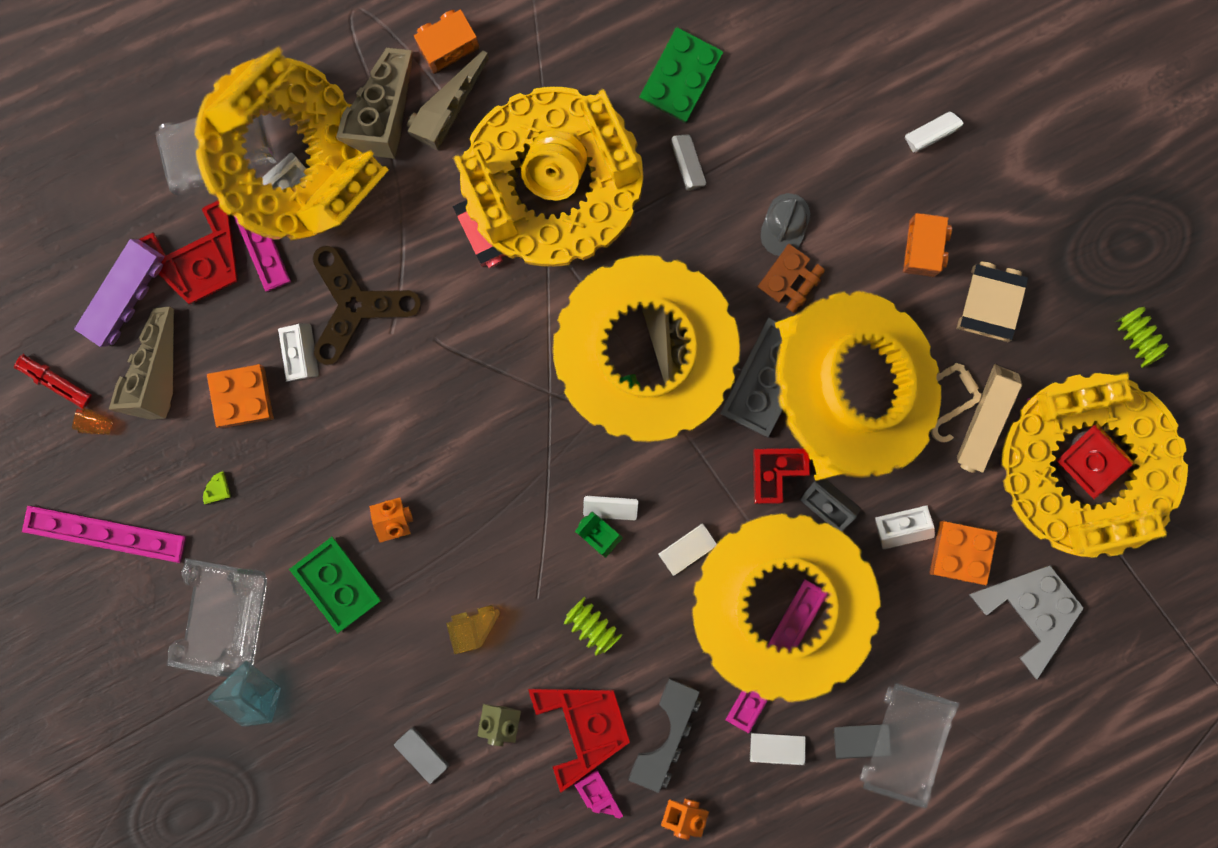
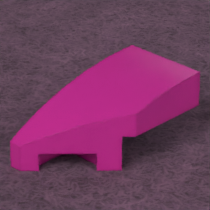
[574,769,623,818]

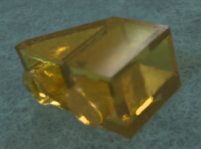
[446,605,501,655]

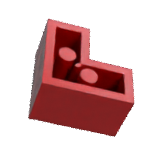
[753,448,809,504]

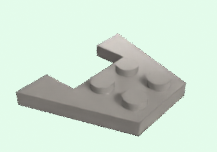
[969,565,1083,679]

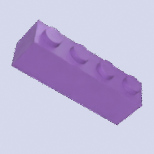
[74,239,164,347]

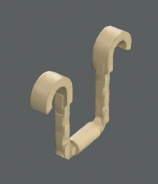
[931,363,981,443]

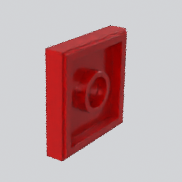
[1056,423,1134,499]

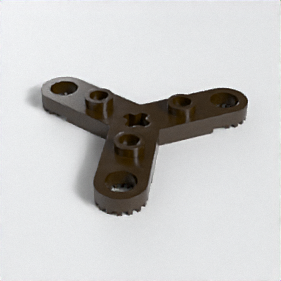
[313,246,421,365]

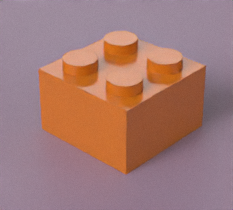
[413,9,480,74]
[903,213,952,277]
[207,364,274,429]
[930,521,997,585]

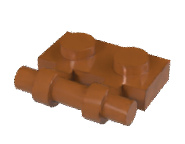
[757,244,825,313]

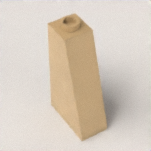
[957,364,1022,473]

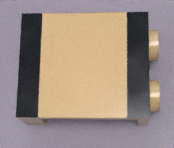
[956,262,1028,342]

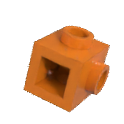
[369,497,413,543]
[661,798,709,840]

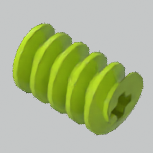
[1116,307,1169,368]
[564,596,623,656]

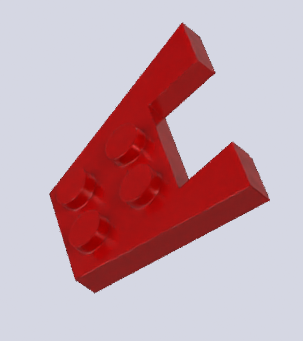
[139,200,238,305]
[528,689,630,793]

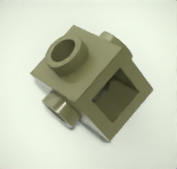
[478,704,521,746]

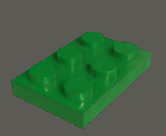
[639,27,724,123]
[289,536,382,634]

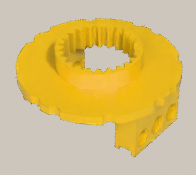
[195,47,388,240]
[453,87,643,267]
[553,255,739,442]
[775,291,941,481]
[1002,373,1188,557]
[692,514,880,702]

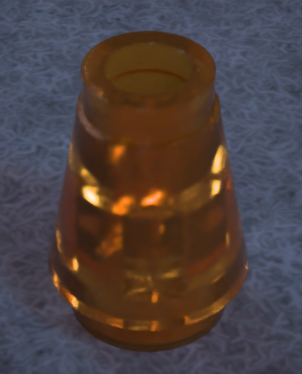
[72,407,113,435]

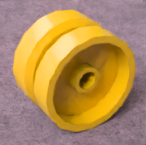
[521,130,587,201]

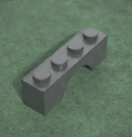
[628,678,702,793]

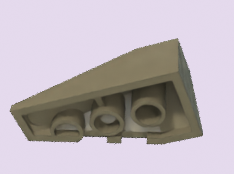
[336,48,413,159]
[407,51,489,151]
[641,304,691,386]
[109,307,174,420]

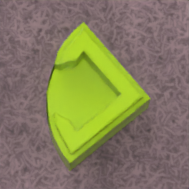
[203,471,231,505]

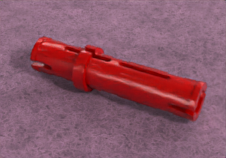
[14,354,92,409]

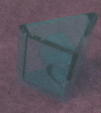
[207,660,281,727]

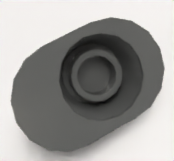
[760,193,810,256]

